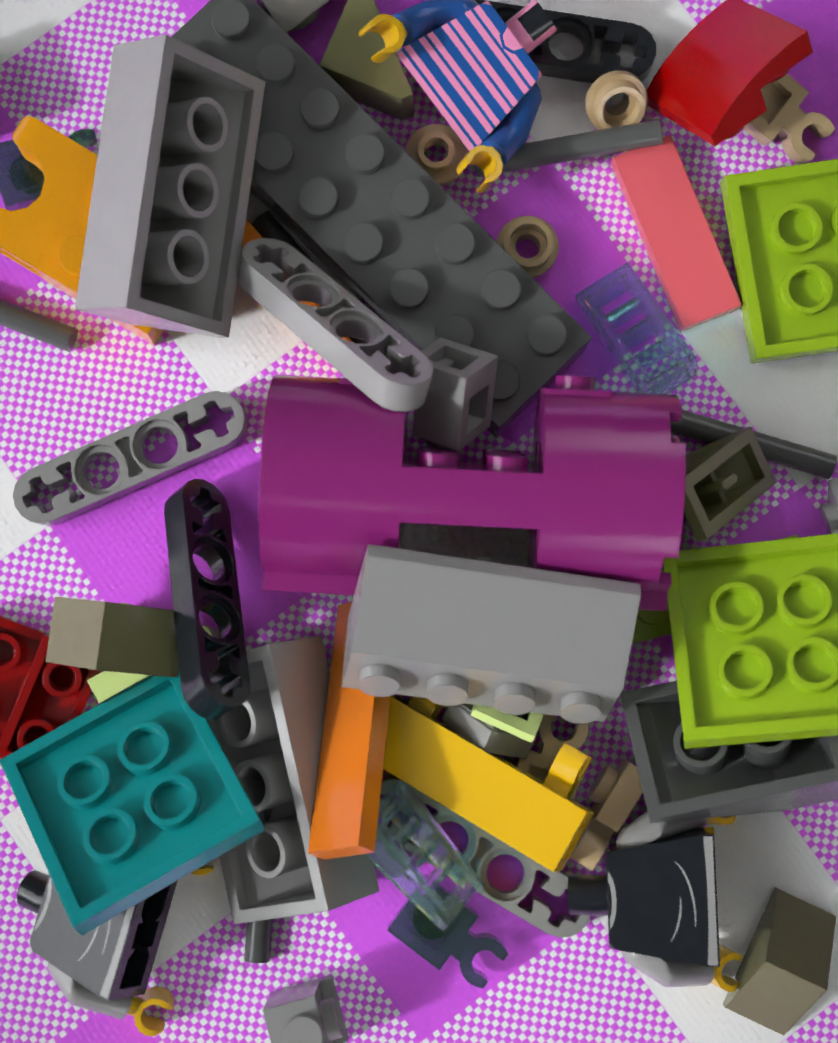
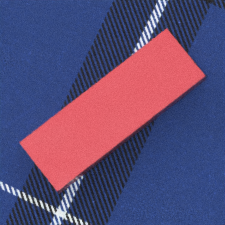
[611,135,742,332]

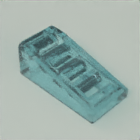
[575,262,697,394]
[363,779,483,931]

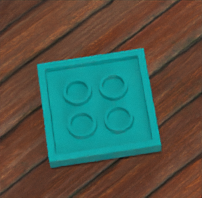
[0,673,265,936]

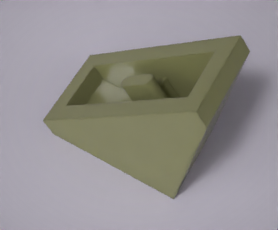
[319,0,414,121]
[683,426,776,541]
[46,596,179,678]
[722,887,836,1036]

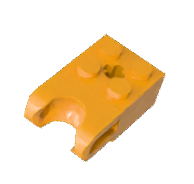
[0,116,164,345]

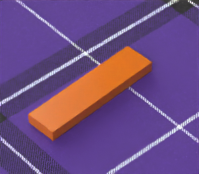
[308,601,391,860]

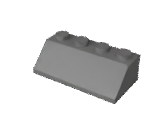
[75,35,266,338]
[341,544,641,724]
[207,636,380,924]

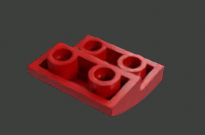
[646,0,813,146]
[0,615,100,759]

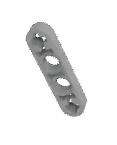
[238,238,434,412]
[13,391,248,526]
[377,777,590,938]

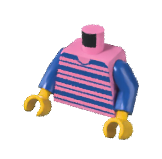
[359,0,557,193]

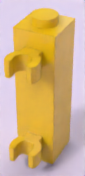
[383,695,595,872]

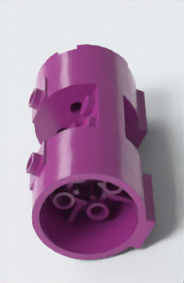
[259,375,686,611]

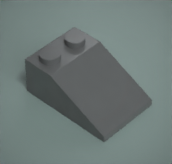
[620,680,838,823]

